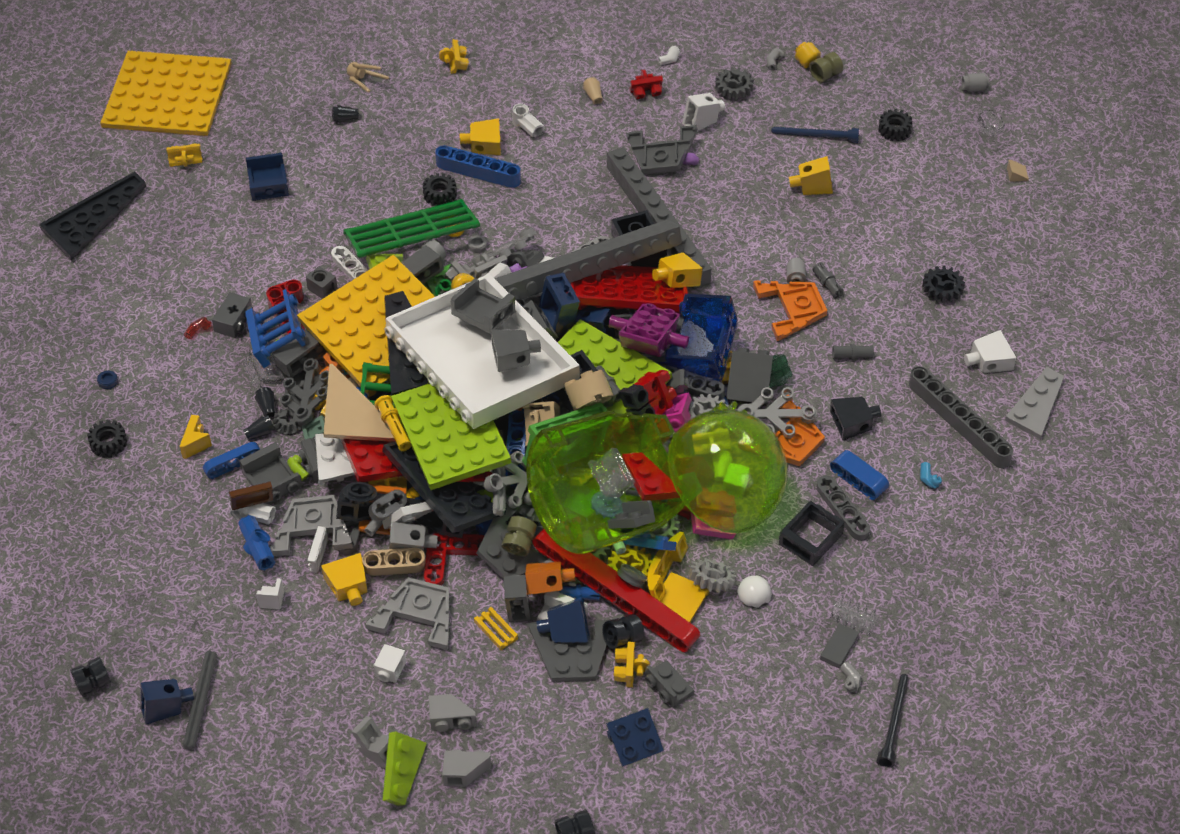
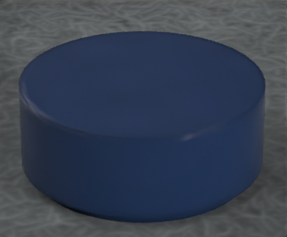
[97,370,118,389]

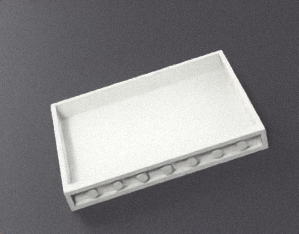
[384,274,580,429]

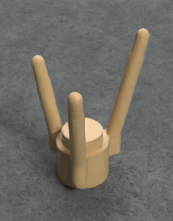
[347,62,389,93]

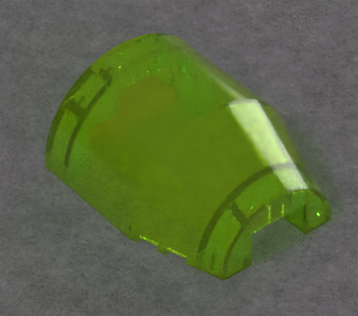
[526,410,703,554]

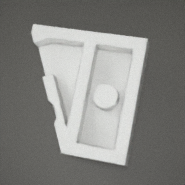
[382,502,433,529]

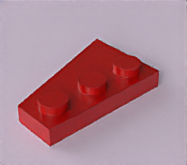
[621,452,684,501]

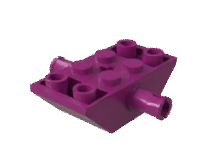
[608,303,689,357]

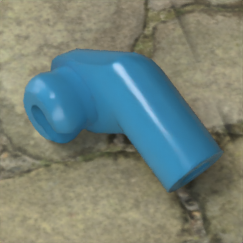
[920,462,942,488]

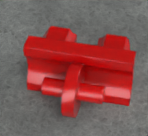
[629,69,663,99]

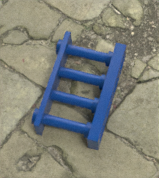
[245,289,306,368]

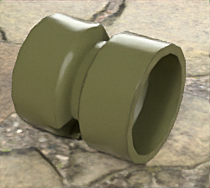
[809,52,843,83]
[501,516,537,556]

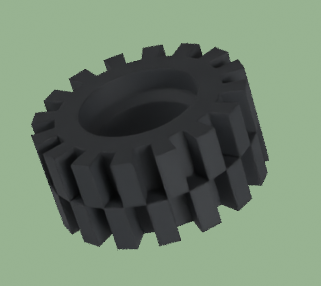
[878,109,913,142]
[423,173,457,206]
[87,420,127,458]

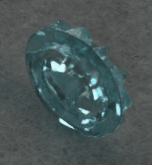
[591,492,623,519]

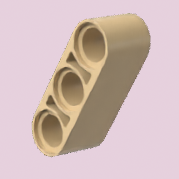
[362,548,426,576]

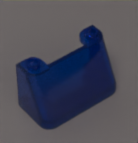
[665,294,738,380]

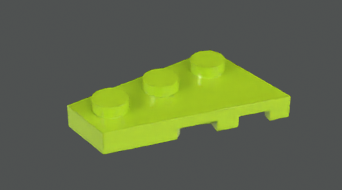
[382,731,427,806]

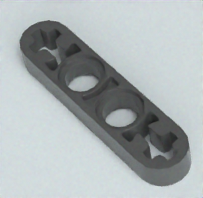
[659,364,725,401]
[816,475,870,541]

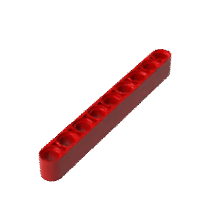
[532,525,700,652]

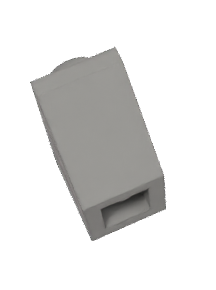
[429,694,476,732]
[442,749,491,787]

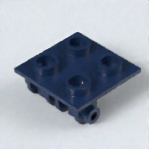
[606,708,664,767]

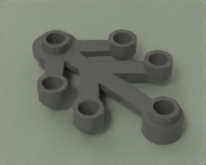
[280,358,329,425]

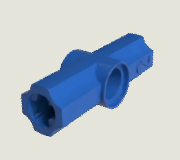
[238,515,276,571]

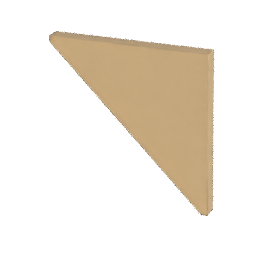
[324,364,395,442]

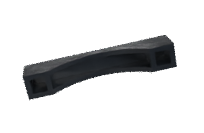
[336,487,465,538]

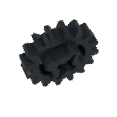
[922,266,965,303]

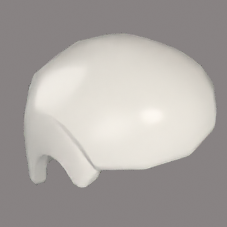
[737,576,772,608]

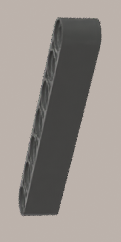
[909,366,1013,468]

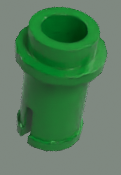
[434,279,451,296]

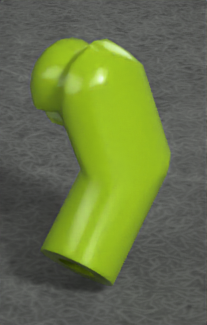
[287,455,309,481]

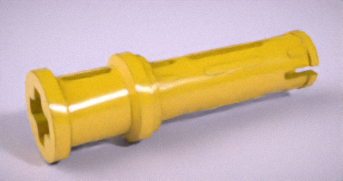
[374,395,411,451]

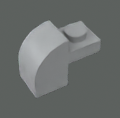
[351,716,389,769]

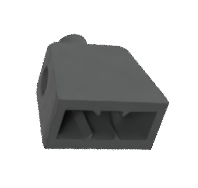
[491,330,541,372]

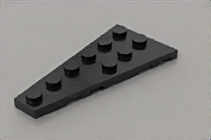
[39,171,146,260]
[384,291,430,396]
[382,441,507,533]

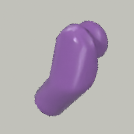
[683,153,699,166]

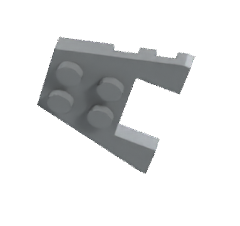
[270,495,353,556]
[366,577,450,650]

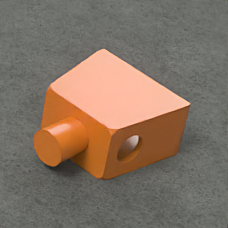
[525,562,575,595]

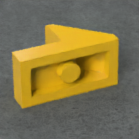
[180,415,212,459]

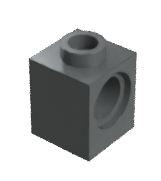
[306,266,338,299]

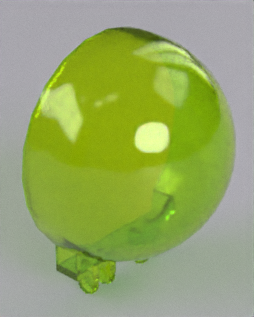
[668,401,788,533]

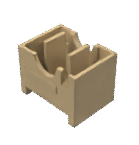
[523,401,562,446]

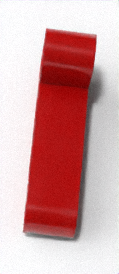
[266,279,305,336]

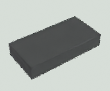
[820,623,859,669]

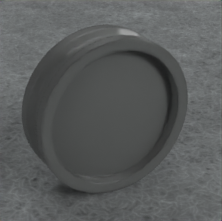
[617,563,647,588]

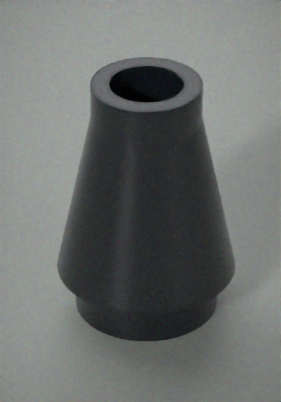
[332,105,359,123]
[254,387,276,418]
[243,415,275,441]

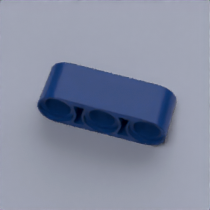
[830,450,890,500]

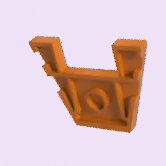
[753,280,827,341]
[738,394,825,467]

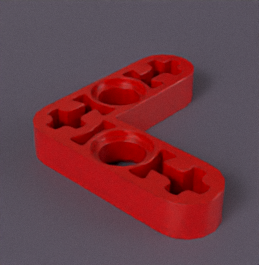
[424,533,485,586]

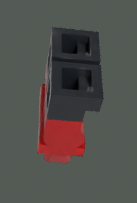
[618,370,677,428]

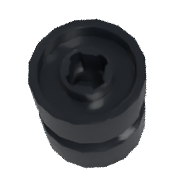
[602,614,644,649]
[70,657,111,696]
[554,809,595,834]

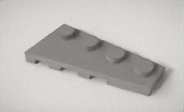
[1005,367,1064,440]

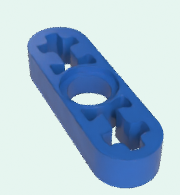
[203,442,261,479]

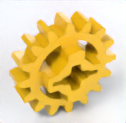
[607,545,652,577]

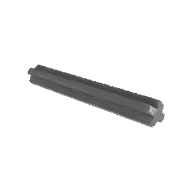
[182,650,217,751]

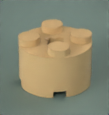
[564,370,614,411]

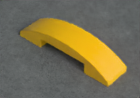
[647,532,688,602]

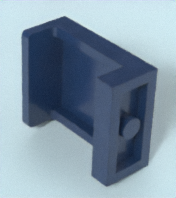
[246,153,289,201]

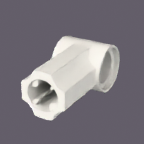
[512,104,544,137]
[230,503,276,525]

